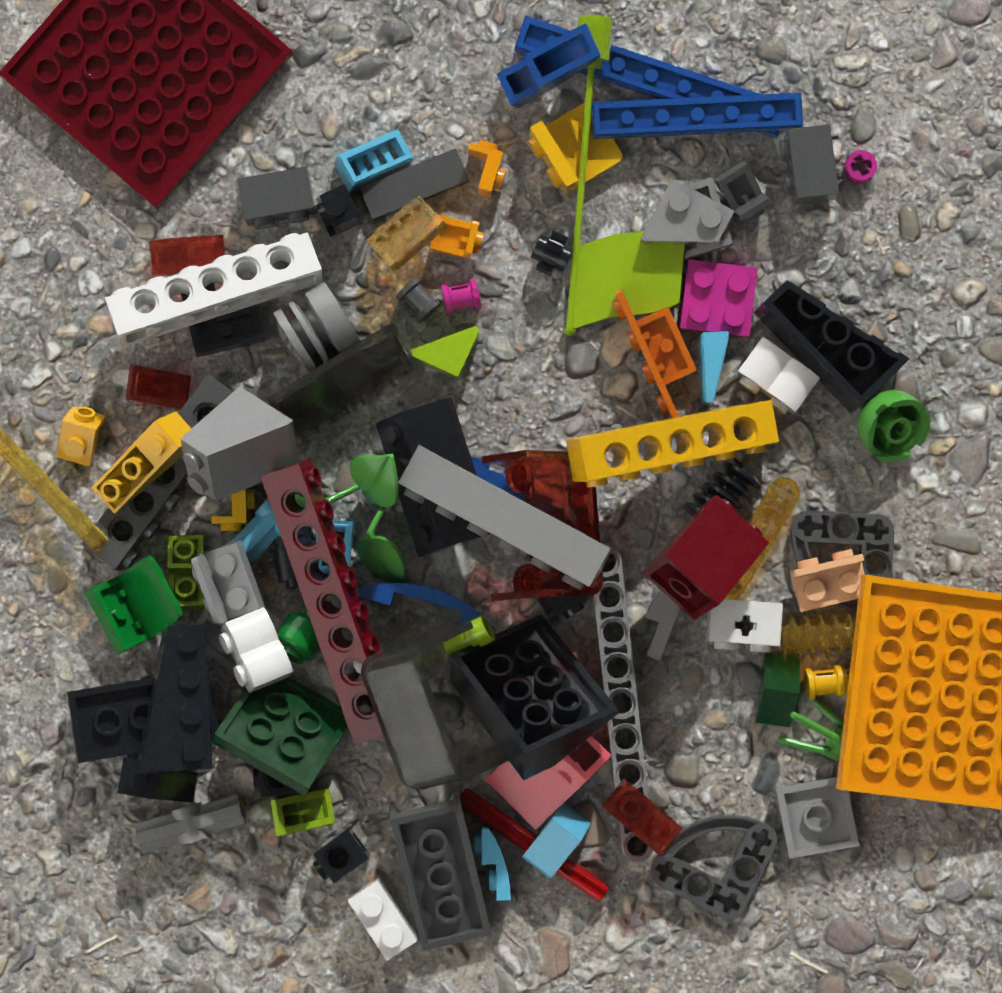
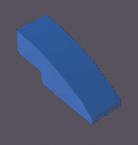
[497,23,602,108]

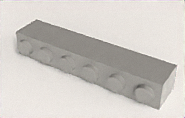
[398,445,612,590]

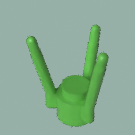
[777,698,844,761]

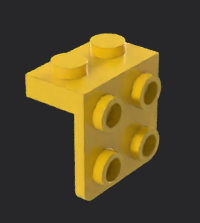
[527,102,623,195]

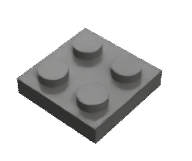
[775,776,859,859]

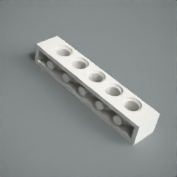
[105,232,322,348]

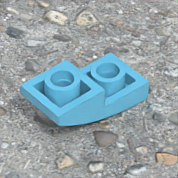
[475,826,511,901]

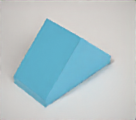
[522,802,591,879]

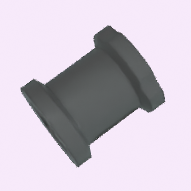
[396,277,442,324]

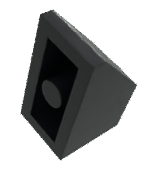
[117,756,199,803]

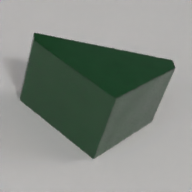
[755,652,800,727]

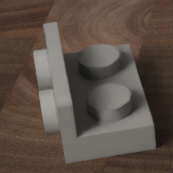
[191,540,265,625]

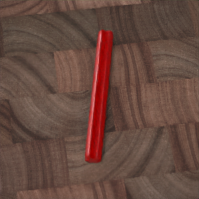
[460,788,609,902]

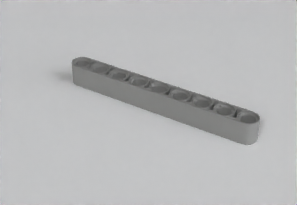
[591,546,654,863]

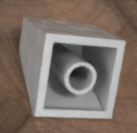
[180,386,299,501]

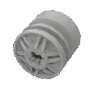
[273,282,363,376]

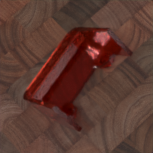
[481,450,603,601]

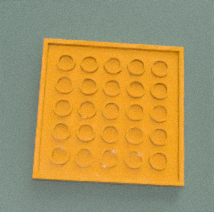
[836,575,1002,809]

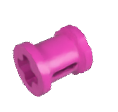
[441,279,481,316]

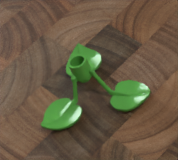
[295,454,408,583]

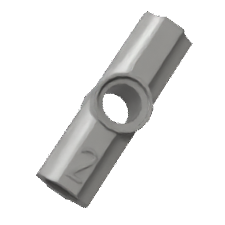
[135,794,247,853]

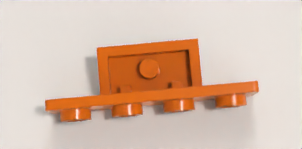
[612,289,697,418]

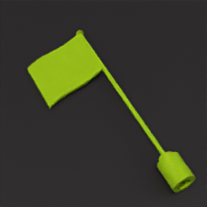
[562,15,685,336]

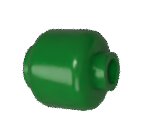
[277,609,321,664]

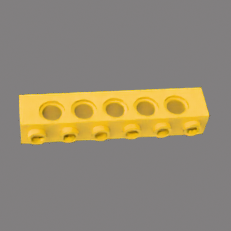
[566,400,779,488]

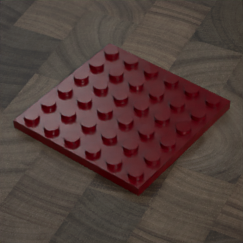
[0,0,294,210]

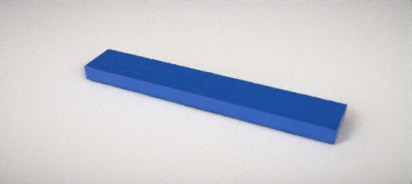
[592,93,803,140]

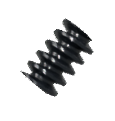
[683,458,762,517]

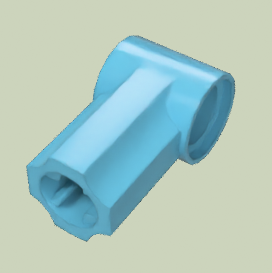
[230,498,282,564]

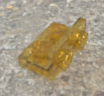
[366,195,447,273]

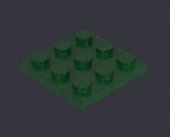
[211,677,348,796]

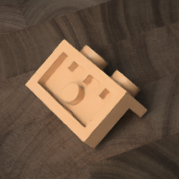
[789,549,865,612]

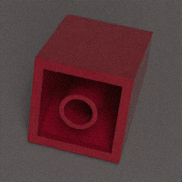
[642,495,769,620]

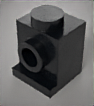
[316,184,362,238]

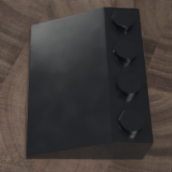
[450,614,618,780]

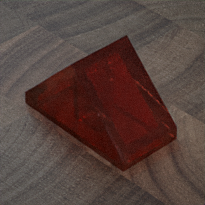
[125,364,191,410]

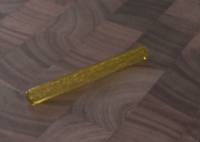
[0,427,109,552]

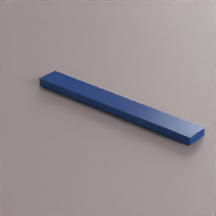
[514,15,779,138]

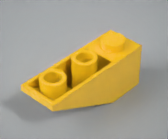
[91,411,191,514]

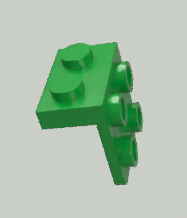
[84,556,183,655]

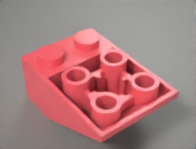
[485,736,612,830]

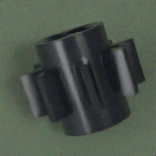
[531,230,573,276]

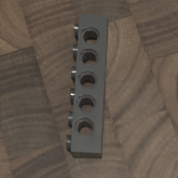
[81,374,233,571]

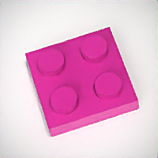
[679,259,758,338]

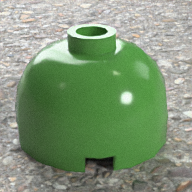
[857,390,930,463]

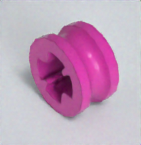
[843,150,877,184]

